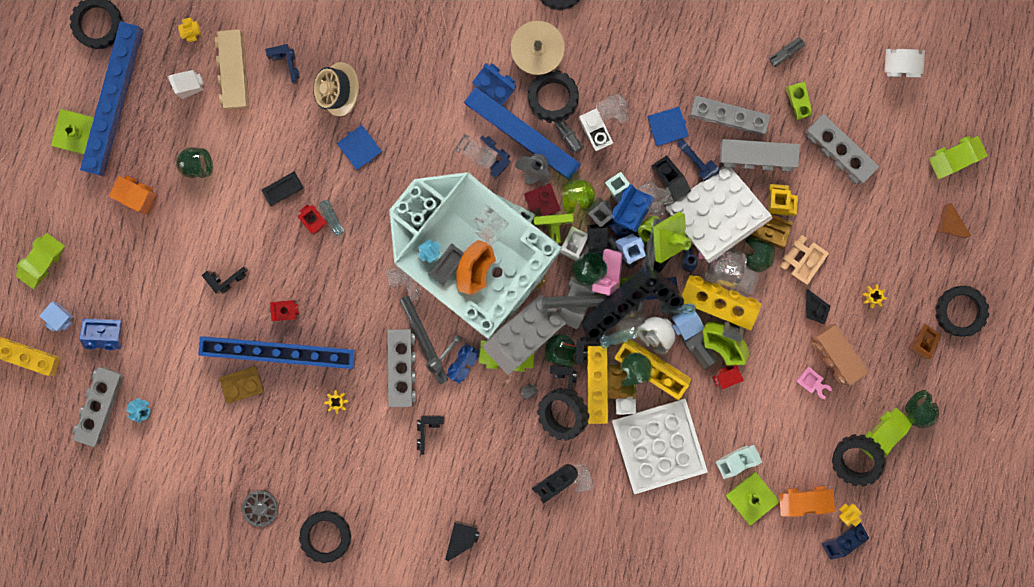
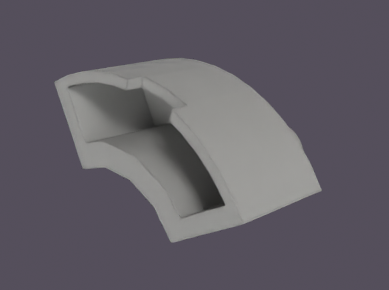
[556,271,598,330]

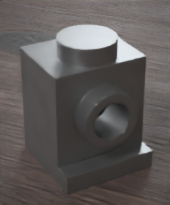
[588,197,613,227]

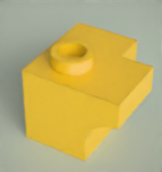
[767,184,798,216]

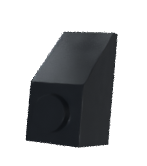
[651,155,691,201]
[445,520,480,561]

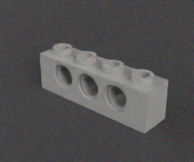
[689,96,770,136]
[805,114,879,185]
[387,329,416,407]
[72,366,124,447]

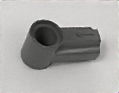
[682,332,718,369]

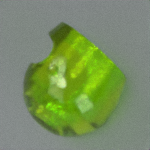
[563,179,595,214]

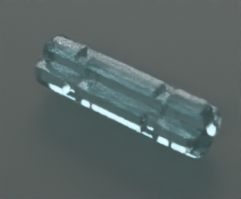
[319,200,344,236]
[661,303,696,315]
[600,328,638,348]

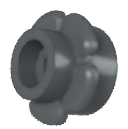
[521,383,538,400]

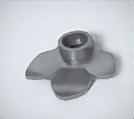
[515,154,551,185]

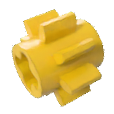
[178,17,201,42]
[862,284,887,308]
[324,390,349,414]
[838,503,862,527]

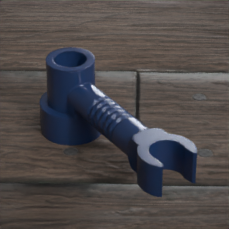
[677,138,720,181]
[681,236,698,272]

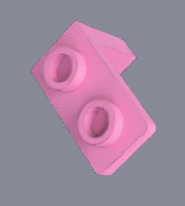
[592,249,623,295]

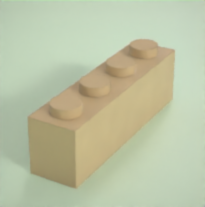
[215,30,249,110]

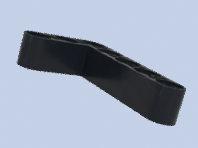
[581,266,684,341]

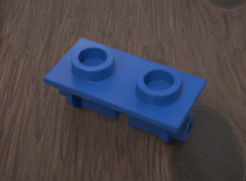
[447,343,480,384]

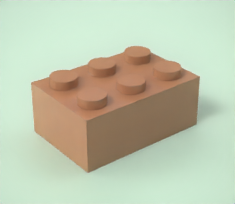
[811,324,869,386]

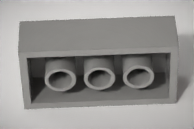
[482,294,567,376]

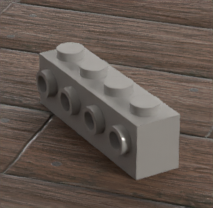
[719,139,800,172]

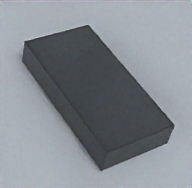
[261,171,304,207]

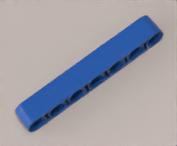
[464,87,581,180]

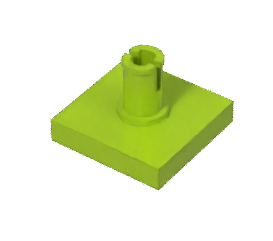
[51,109,94,155]
[653,212,691,263]
[534,214,573,243]
[725,471,780,526]

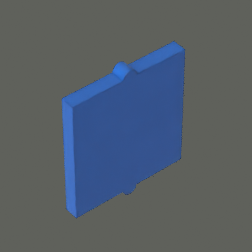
[647,106,689,146]
[337,125,382,170]

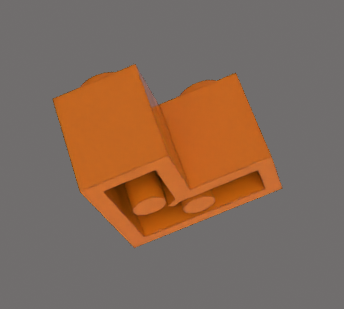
[109,175,157,214]

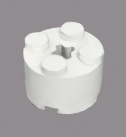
[884,49,925,78]

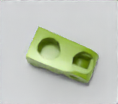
[785,82,812,120]

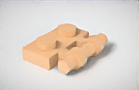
[780,235,829,285]

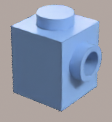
[615,233,646,264]
[40,302,74,332]
[671,306,704,340]

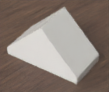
[559,227,588,261]

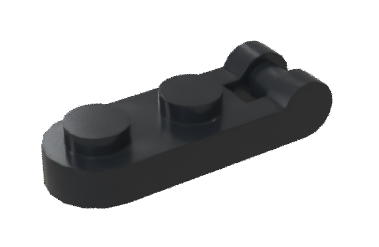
[531,464,578,504]

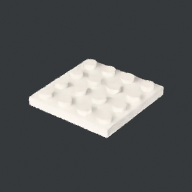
[665,166,773,263]
[612,398,708,494]

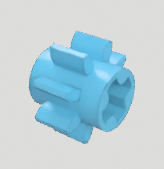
[418,239,441,263]
[126,398,151,423]

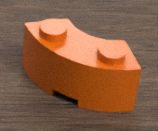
[456,240,496,295]
[779,485,835,517]

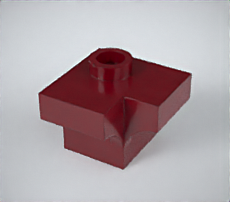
[524,183,561,216]

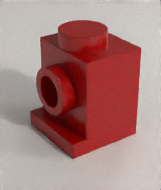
[297,205,329,235]
[270,300,300,321]
[712,365,744,390]

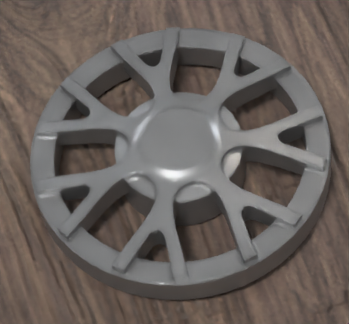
[242,490,278,527]

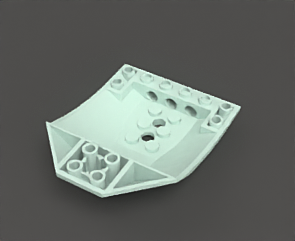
[390,172,562,339]

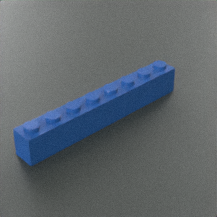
[80,21,143,177]
[198,336,356,369]

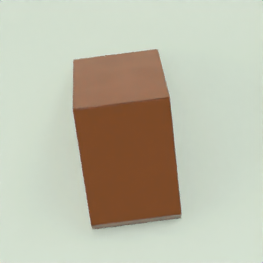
[937,203,971,239]
[908,324,941,360]

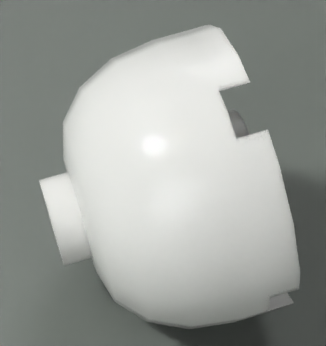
[637,317,675,354]

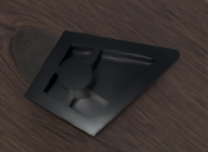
[806,289,831,324]

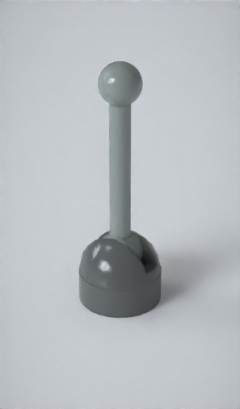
[425,335,461,375]

